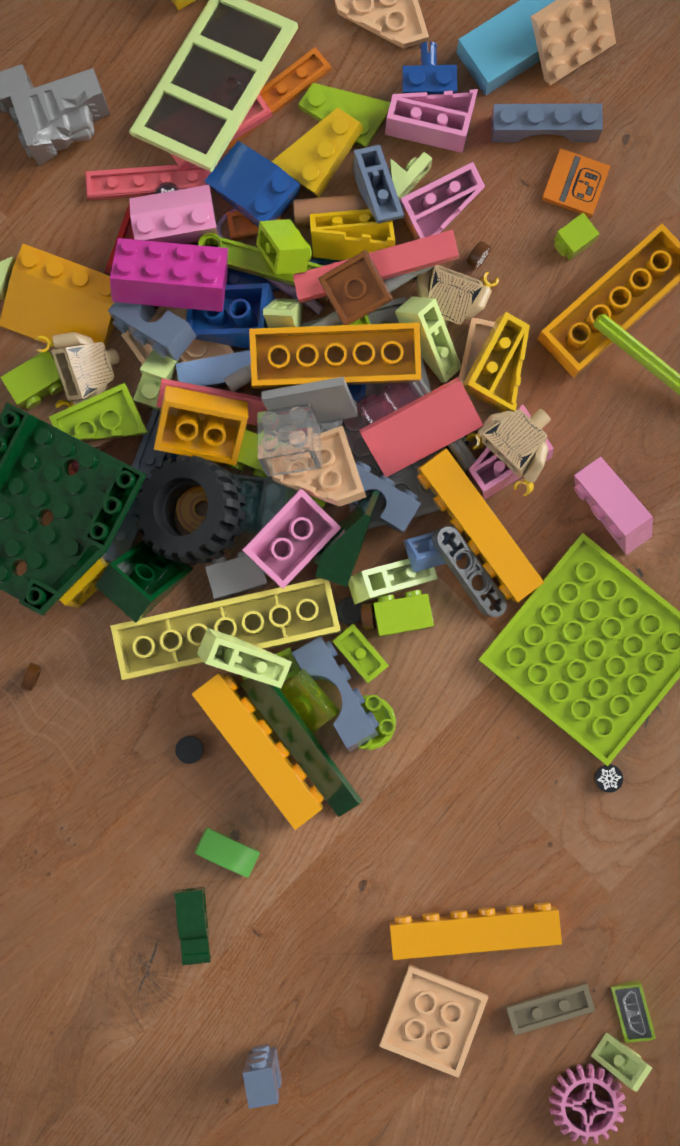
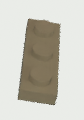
[505,982,595,1036]

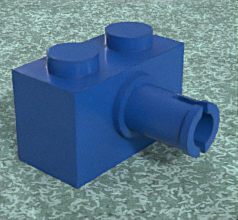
[402,42,457,95]

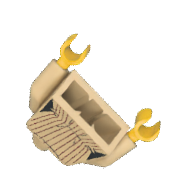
[416,265,499,327]
[35,332,119,408]
[466,409,551,496]

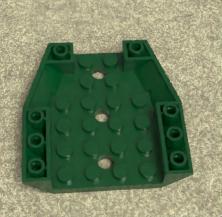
[0,402,147,616]

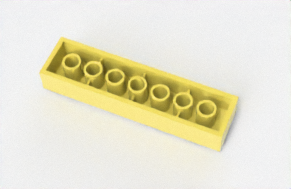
[110,578,341,681]

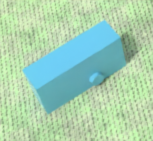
[456,0,556,96]

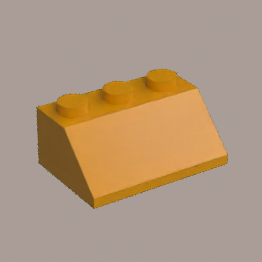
[154,385,248,466]

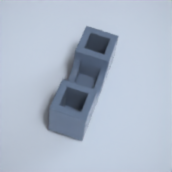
[108,302,196,361]
[351,460,421,535]
[243,1044,282,1109]

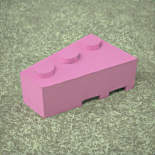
[385,89,478,153]
[399,162,485,240]
[468,404,554,500]
[574,457,653,555]

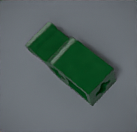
[174,887,211,966]

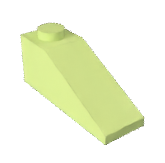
[395,296,461,383]
[263,298,303,328]
[348,559,438,605]
[197,628,292,688]

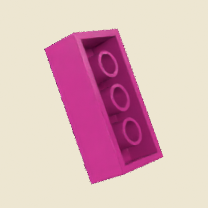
[110,238,228,312]

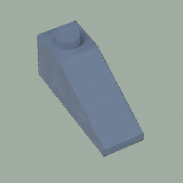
[351,145,404,224]

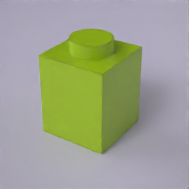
[554,213,600,261]

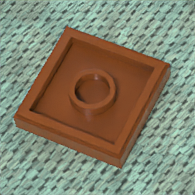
[318,250,394,325]

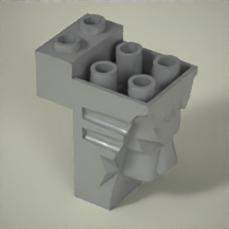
[0,64,111,166]

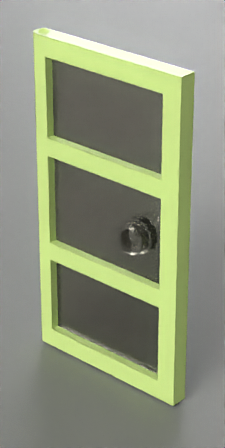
[129,0,298,172]

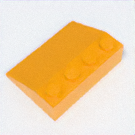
[0,244,114,348]

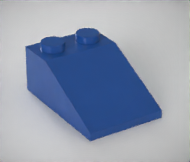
[204,140,300,228]
[186,283,276,348]

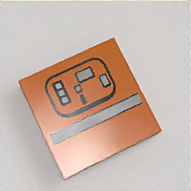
[542,148,610,218]

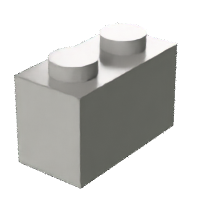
[205,551,269,601]

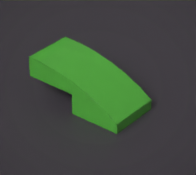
[195,827,260,878]

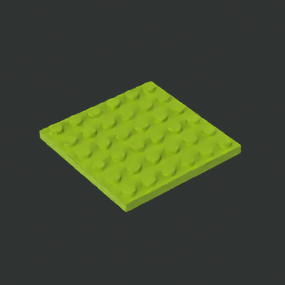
[478,533,680,766]

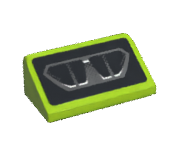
[611,980,656,1043]

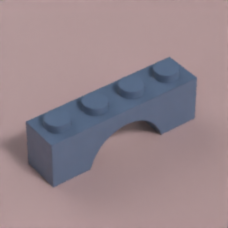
[491,104,603,142]
[292,636,379,752]

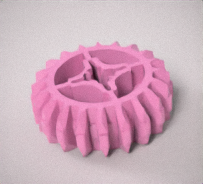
[549,1064,626,1145]

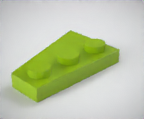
[298,83,391,148]
[49,383,148,441]

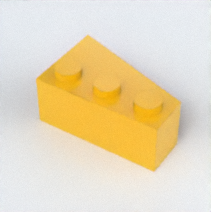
[271,107,364,197]
[462,312,530,412]

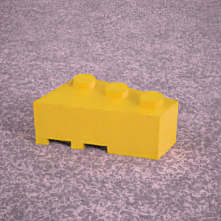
[310,209,395,261]

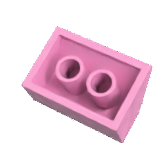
[129,185,218,244]
[242,488,341,589]

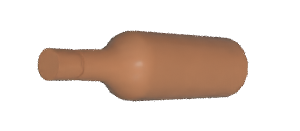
[293,195,369,227]

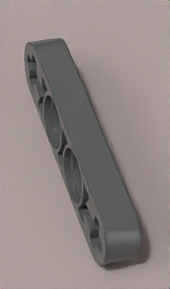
[432,526,507,617]

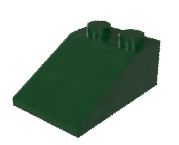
[314,490,379,587]
[95,541,193,623]

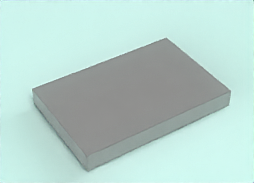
[262,377,358,430]

